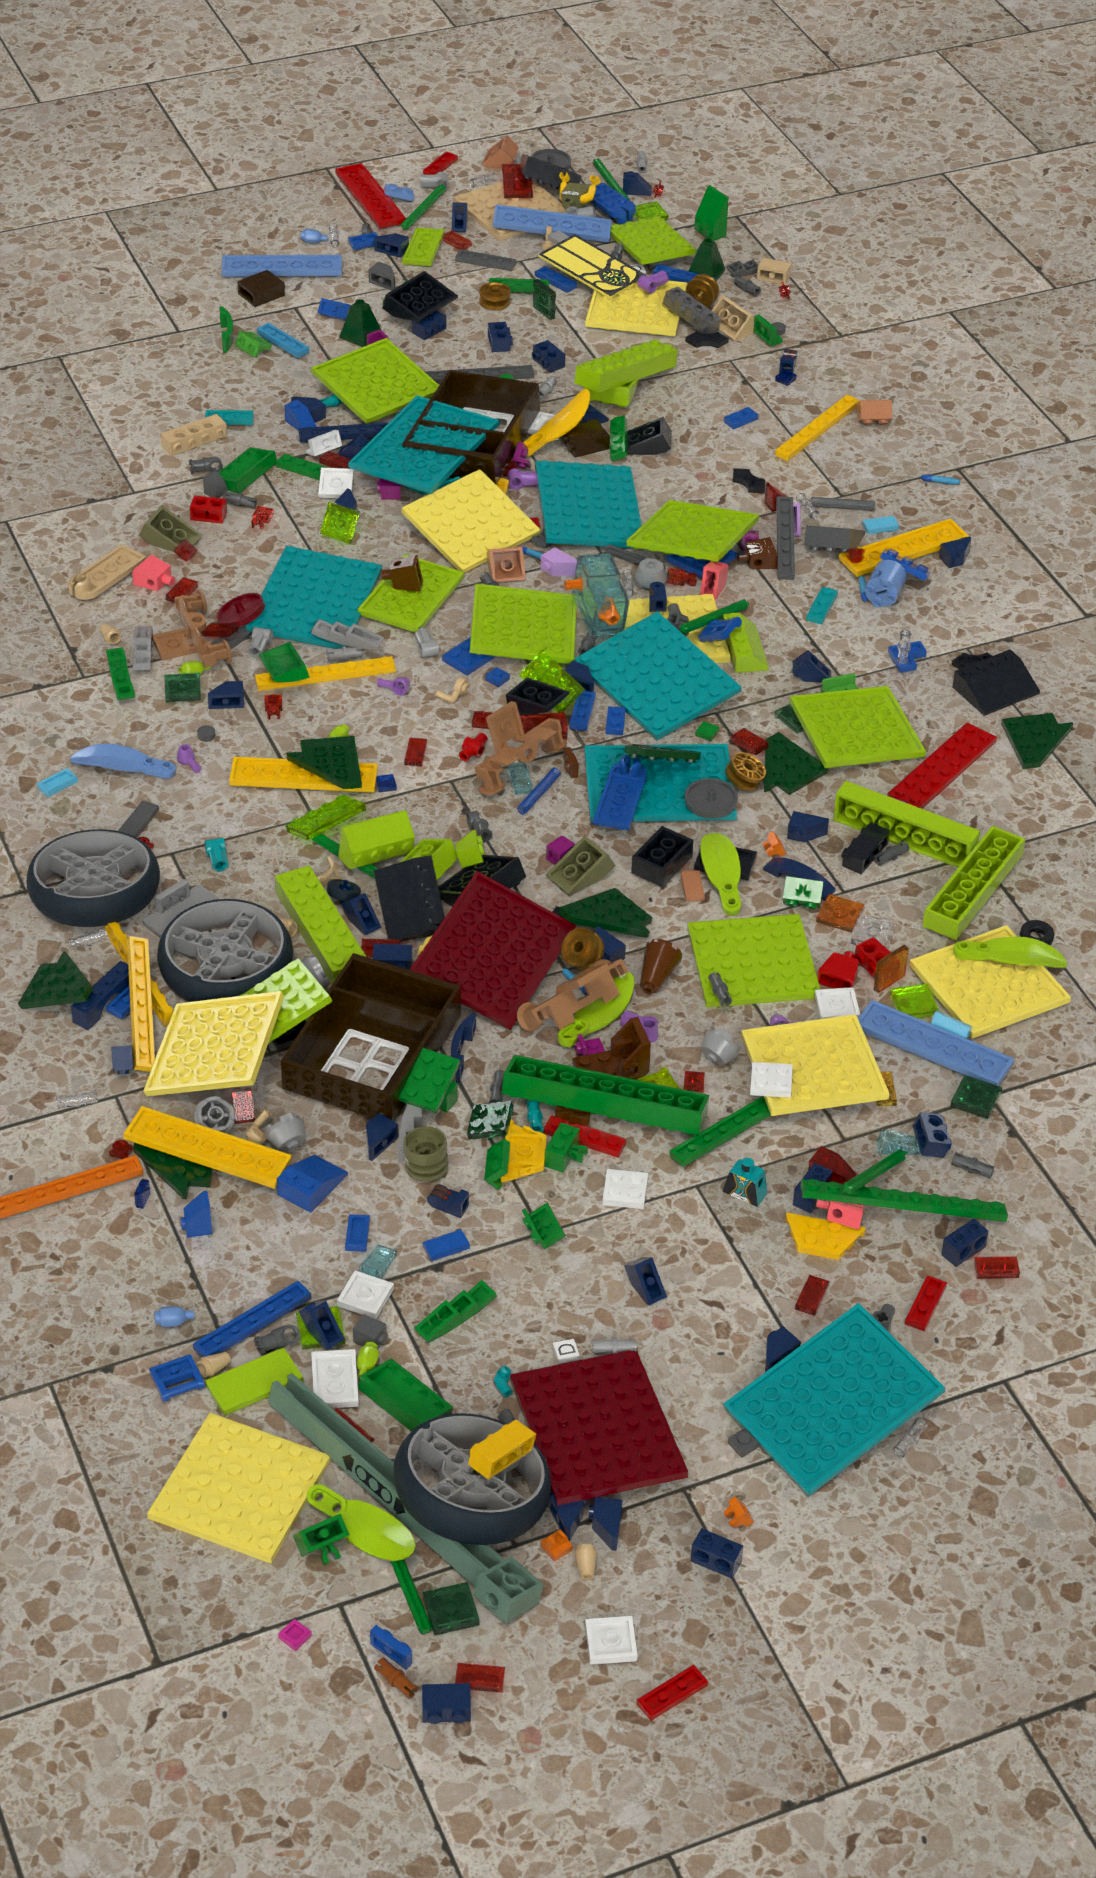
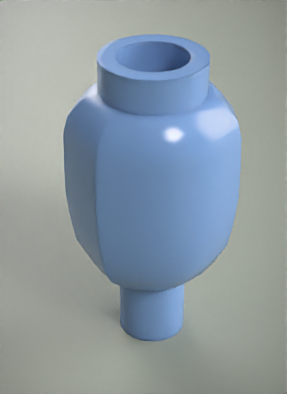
[300,229,328,243]
[154,1306,194,1327]

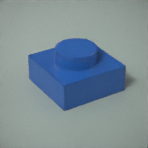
[485,667,510,688]

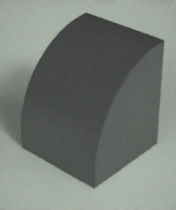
[203,471,227,498]

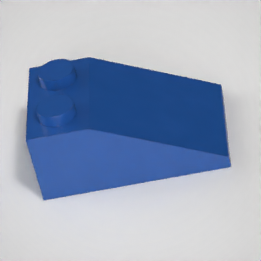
[277,1155,348,1213]

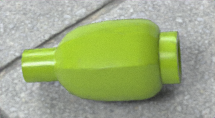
[178,661,210,679]
[327,724,350,738]
[356,1342,379,1379]

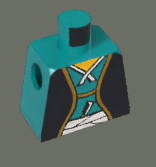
[723,1158,767,1207]

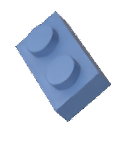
[384,184,414,202]

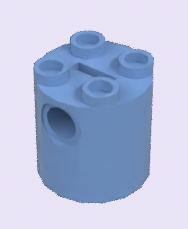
[864,560,907,607]

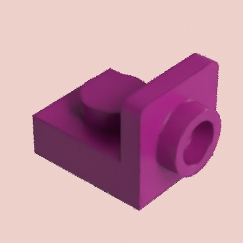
[513,442,532,469]
[741,531,759,550]
[574,1034,605,1056]

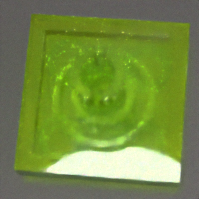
[320,502,360,543]

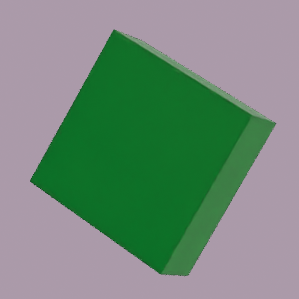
[695,721,719,741]

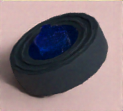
[327,879,361,902]

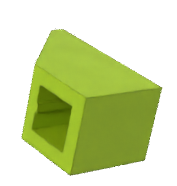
[455,830,485,868]

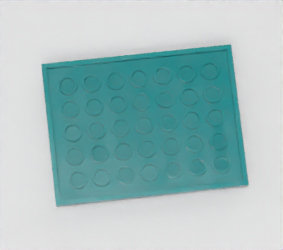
[348,395,499,494]
[535,460,642,548]
[246,546,383,649]
[574,611,742,741]
[584,744,737,822]
[723,1303,946,1497]

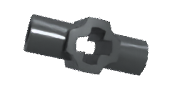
[667,603,689,636]
[873,1304,895,1333]

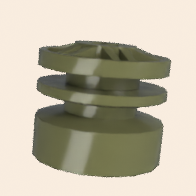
[403,1126,449,1182]

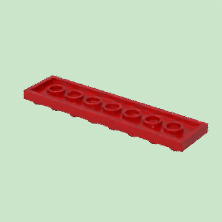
[335,163,406,229]
[887,722,997,809]

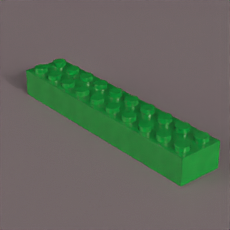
[502,1054,710,1135]

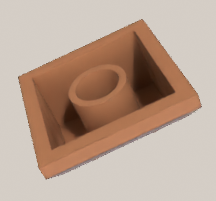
[482,135,519,169]
[856,400,892,425]
[487,546,526,583]

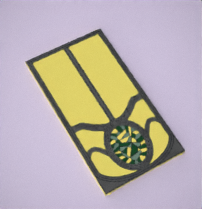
[538,234,647,299]

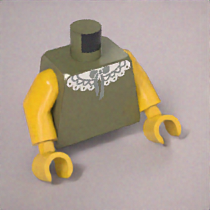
[559,172,601,209]

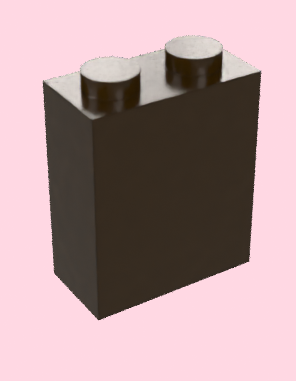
[237,270,285,307]
[560,419,610,458]

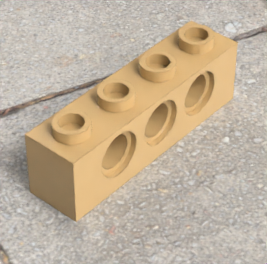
[160,414,227,456]

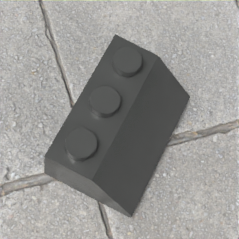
[804,525,865,553]

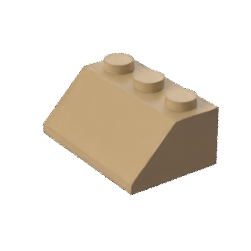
[712,295,754,341]

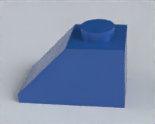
[284,400,317,430]
[180,1191,212,1238]

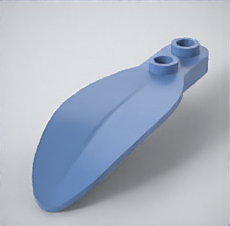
[70,744,176,779]

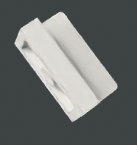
[305,430,342,456]

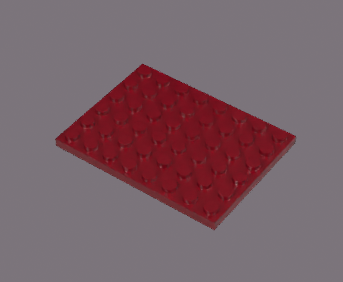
[409,871,577,1031]
[510,1350,688,1506]

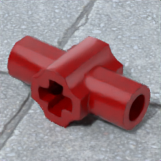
[459,733,488,762]

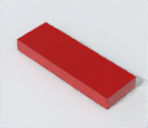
[423,151,458,175]
[905,1275,947,1332]
[636,1664,708,1721]

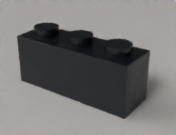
[841,822,890,875]

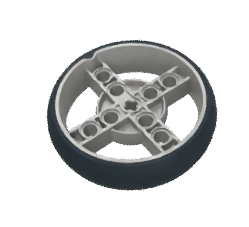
[26,829,160,927]
[157,899,293,1002]
[393,1413,551,1545]

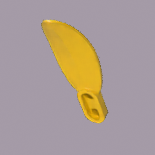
[523,389,590,457]

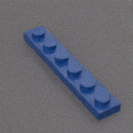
[193,1281,311,1358]

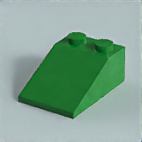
[694,185,729,241]

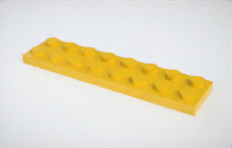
[839,518,969,577]
[229,756,378,793]
[123,1106,292,1189]

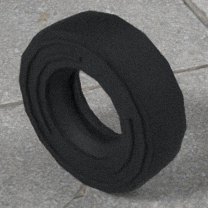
[1019,920,1054,945]

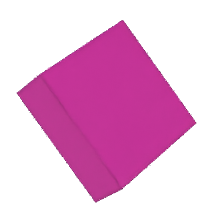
[278,1619,312,1651]

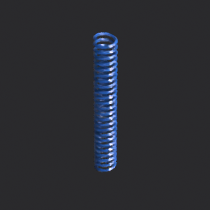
[517,767,561,815]

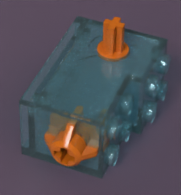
[564,553,629,636]

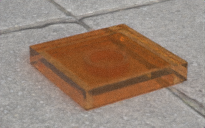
[816,894,865,933]
[873,945,909,993]

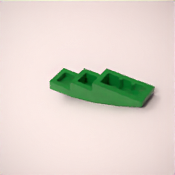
[414,1280,497,1343]

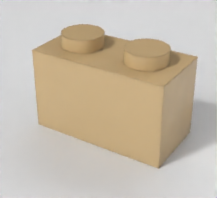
[757,258,791,285]

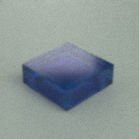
[775,370,797,386]
[376,774,397,793]
[134,1179,150,1209]

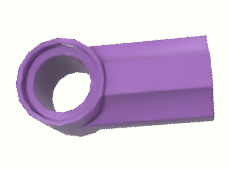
[637,270,668,294]
[508,469,537,490]
[620,1011,658,1042]

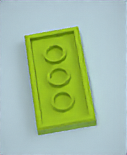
[402,228,445,266]
[205,1347,304,1416]

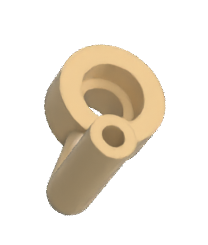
[542,226,556,250]
[435,677,470,703]
[246,1109,271,1145]

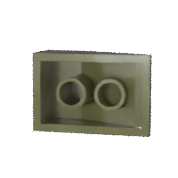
[139,505,202,556]
[546,836,616,896]

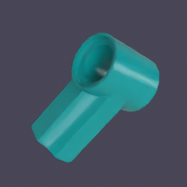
[204,837,228,872]

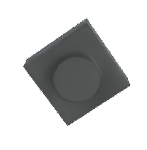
[728,1428,759,1458]

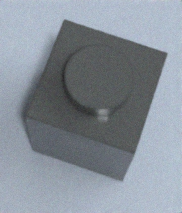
[353,1314,388,1349]

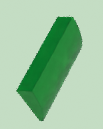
[218,447,277,493]
[258,642,310,682]
[358,1358,453,1431]

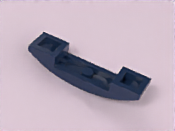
[763,857,836,901]
[451,1013,476,1083]

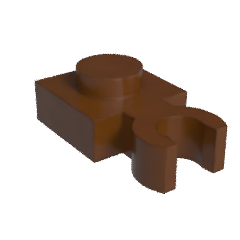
[563,747,579,779]
[555,1106,591,1126]

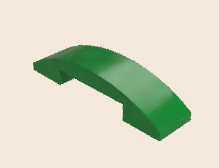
[219,306,234,353]
[106,647,135,700]

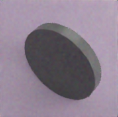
[531,149,571,170]
[685,778,738,819]

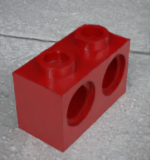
[190,495,227,524]
[855,937,898,981]

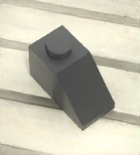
[368,261,395,291]

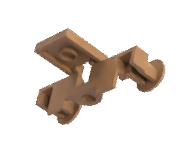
[152,590,232,668]
[474,701,567,795]
[517,958,628,1031]

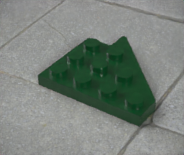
[1001,713,1073,769]
[764,732,829,795]
[287,736,362,789]
[624,743,701,763]
[558,888,653,938]
[18,951,93,1009]
[133,1143,213,1200]

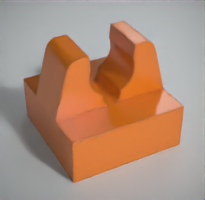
[762,831,786,857]
[724,1496,754,1528]
[540,1530,573,1562]

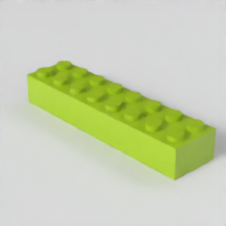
[574,339,678,393]
[833,781,980,868]
[922,825,1026,940]
[274,865,366,985]

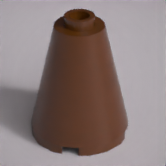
[640,939,683,994]

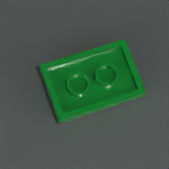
[399,1048,460,1113]

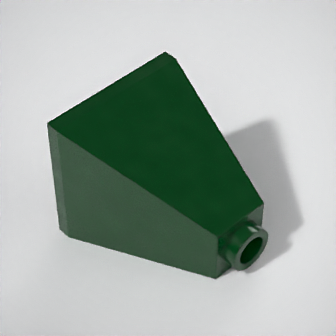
[689,238,725,282]
[339,299,382,347]

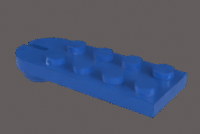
[590,183,636,225]
[593,755,647,831]

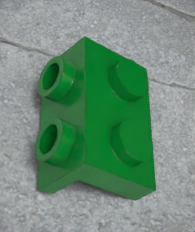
[484,1138,510,1190]
[522,1203,566,1249]

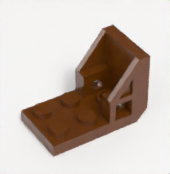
[572,1017,651,1080]

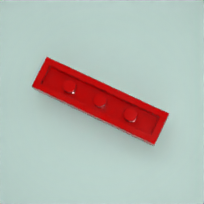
[543,1115,627,1158]

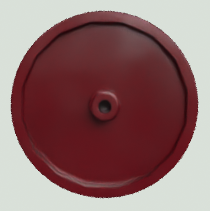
[217,593,265,629]

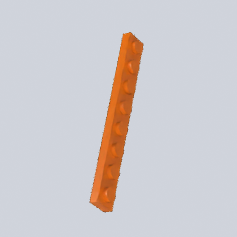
[0,1155,144,1219]

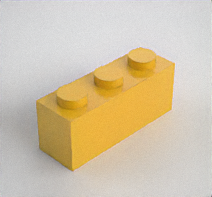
[468,1419,536,1480]

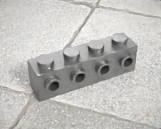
[662,286,722,334]

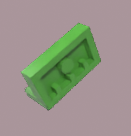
[235,331,272,357]
[821,673,859,693]

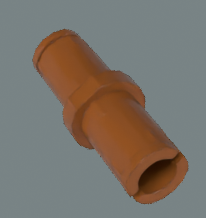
[374,1657,419,1699]

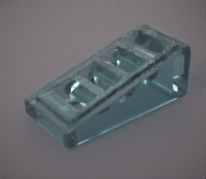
[507,762,533,795]
[877,1129,921,1155]
[359,1245,397,1279]

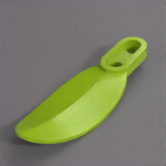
[700,833,741,916]
[953,937,1067,968]
[558,972,634,1047]
[307,1484,416,1561]

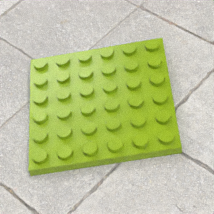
[311,338,439,424]
[627,500,759,562]
[470,584,577,664]
[789,686,926,768]
[687,914,821,1008]

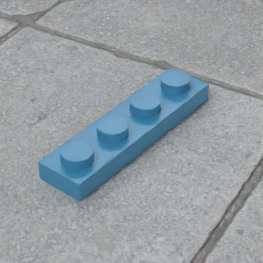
[257,323,309,358]

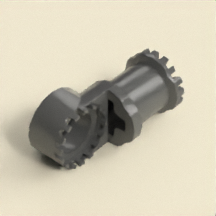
[189,456,223,474]
[466,811,493,843]
[254,1325,300,1355]

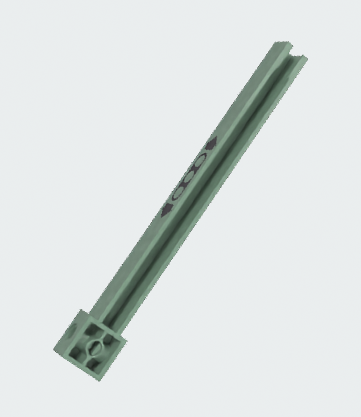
[268,1373,544,1623]

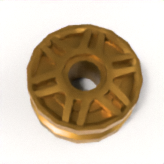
[685,274,719,308]
[479,282,511,310]
[725,752,766,791]
[561,927,604,971]

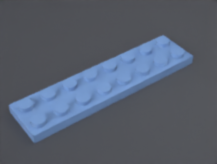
[493,204,611,242]
[222,255,342,277]
[858,1000,1015,1088]

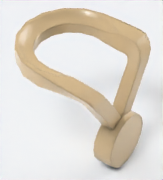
[317,856,341,887]

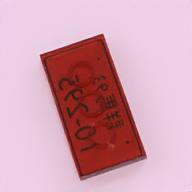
[502,164,533,198]

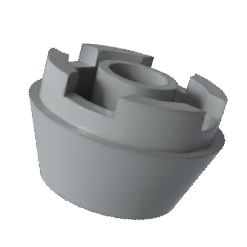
[634,558,667,590]
[301,954,331,990]
[701,1026,741,1065]
[194,1096,235,1133]
[265,1113,306,1152]

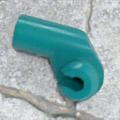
[493,1366,513,1398]

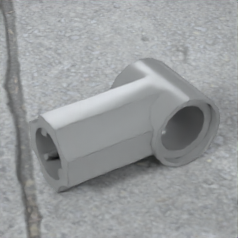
[420,172,449,189]
[565,206,596,217]
[248,627,273,658]
[415,627,439,658]

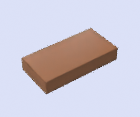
[681,870,705,902]

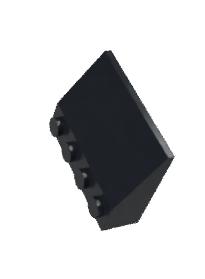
[520,153,582,189]
[382,271,458,322]
[952,649,1040,716]
[373,855,445,943]
[438,855,526,907]

